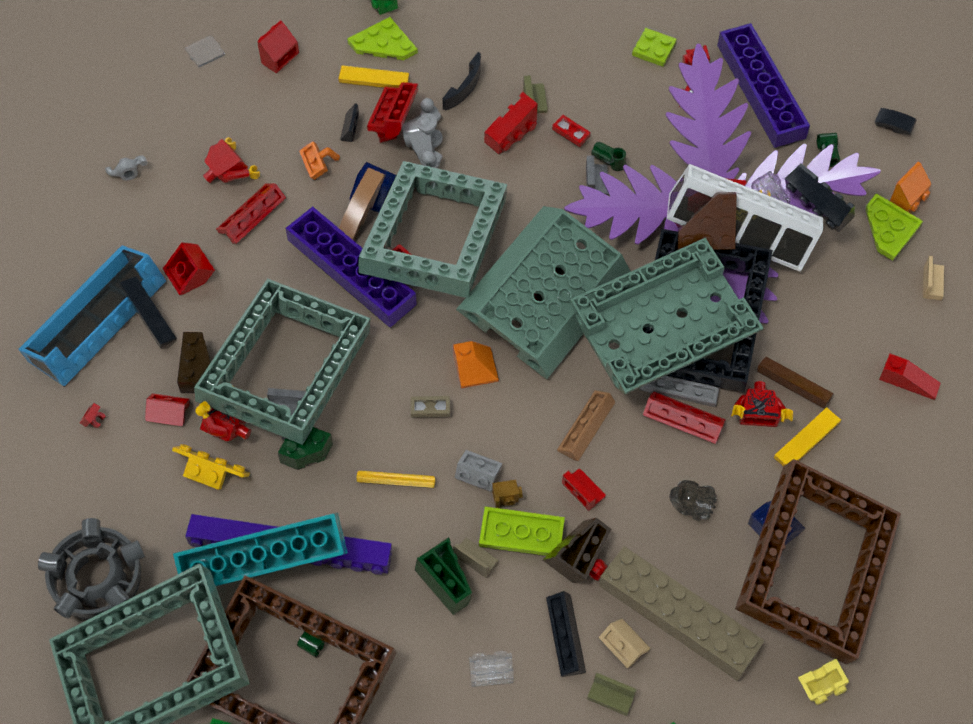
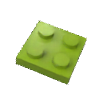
[632,28,677,67]

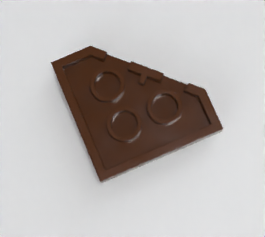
[678,192,737,250]

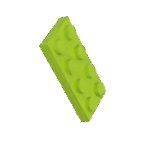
[479,507,565,556]

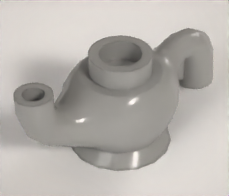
[105,155,147,180]

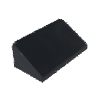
[340,103,359,142]

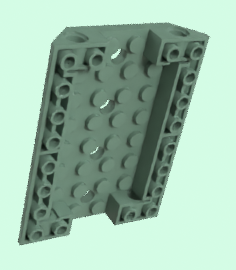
[456,206,631,380]
[570,238,763,394]

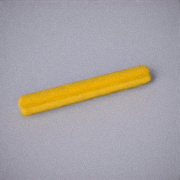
[356,470,435,488]

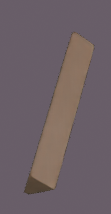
[557,390,615,461]

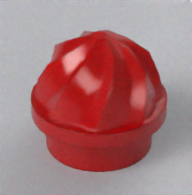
[589,559,607,580]

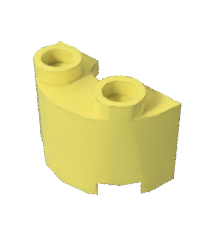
[798,659,849,705]

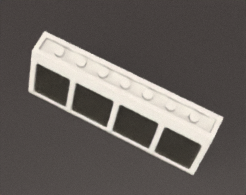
[667,164,823,271]

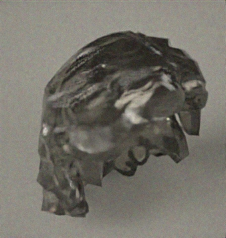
[669,480,717,521]

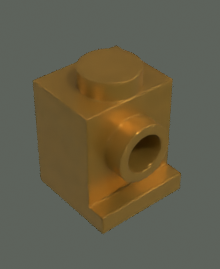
[492,479,523,508]

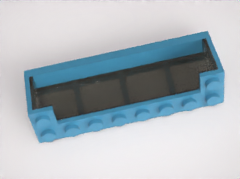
[18,245,166,387]

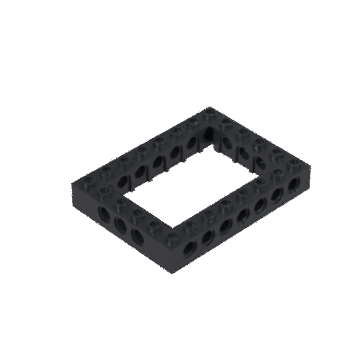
[643,229,773,393]

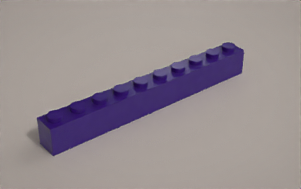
[185,514,393,575]

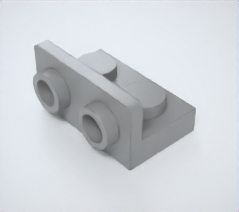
[455,450,503,491]

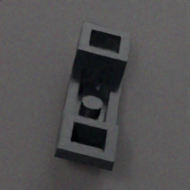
[442,52,481,111]

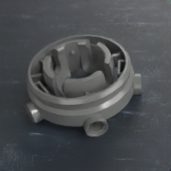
[38,518,145,620]

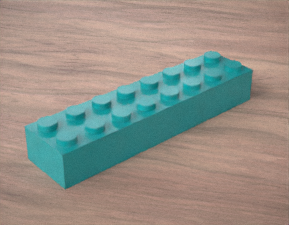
[173,513,348,586]

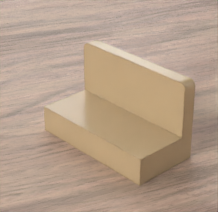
[923,256,944,301]
[599,619,650,668]

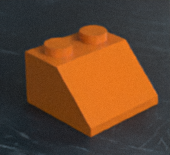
[890,162,931,213]

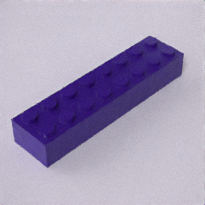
[717,23,810,148]
[286,206,417,328]

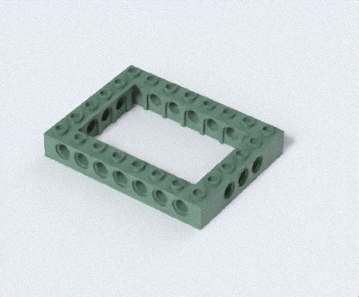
[359,161,507,298]
[194,278,371,445]
[49,564,250,724]

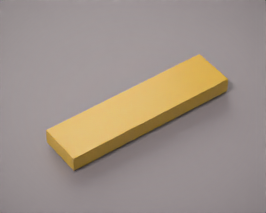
[338,66,409,88]
[774,407,841,466]

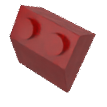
[162,242,215,295]

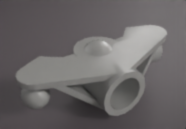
[403,98,443,168]

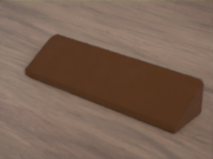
[757,356,834,409]

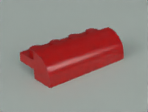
[367,82,418,139]

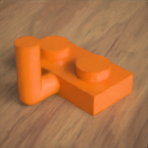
[299,141,340,180]

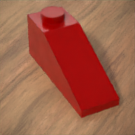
[879,353,941,400]

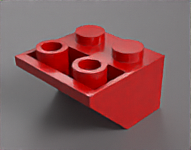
[257,20,299,74]

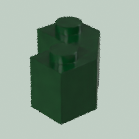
[278,427,333,470]

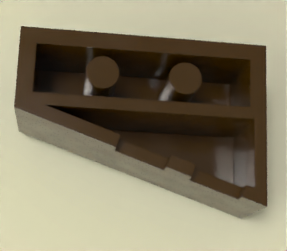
[177,332,211,394]
[543,518,612,583]

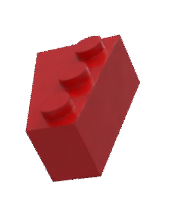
[484,92,538,154]

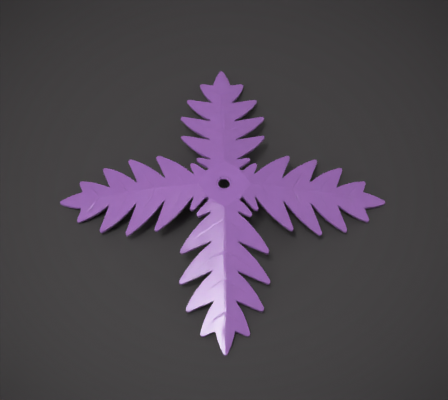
[564,44,881,324]

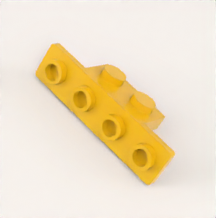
[172,444,250,490]

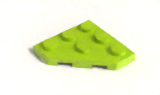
[347,17,418,61]
[865,193,923,261]

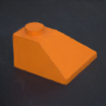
[453,341,499,388]

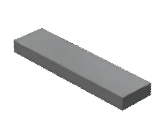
[639,376,719,407]

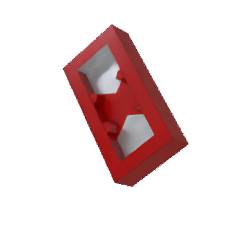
[552,115,591,147]

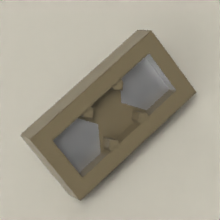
[411,396,450,417]

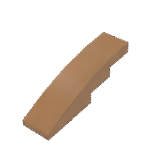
[339,168,385,241]

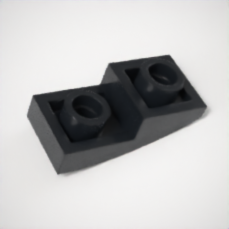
[875,108,917,135]

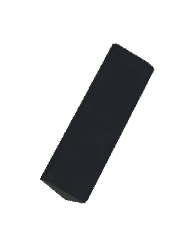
[119,276,177,348]
[546,591,586,677]

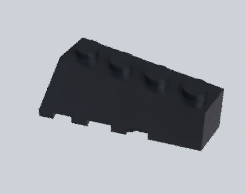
[785,163,855,232]

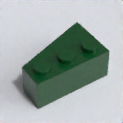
[414,537,472,615]

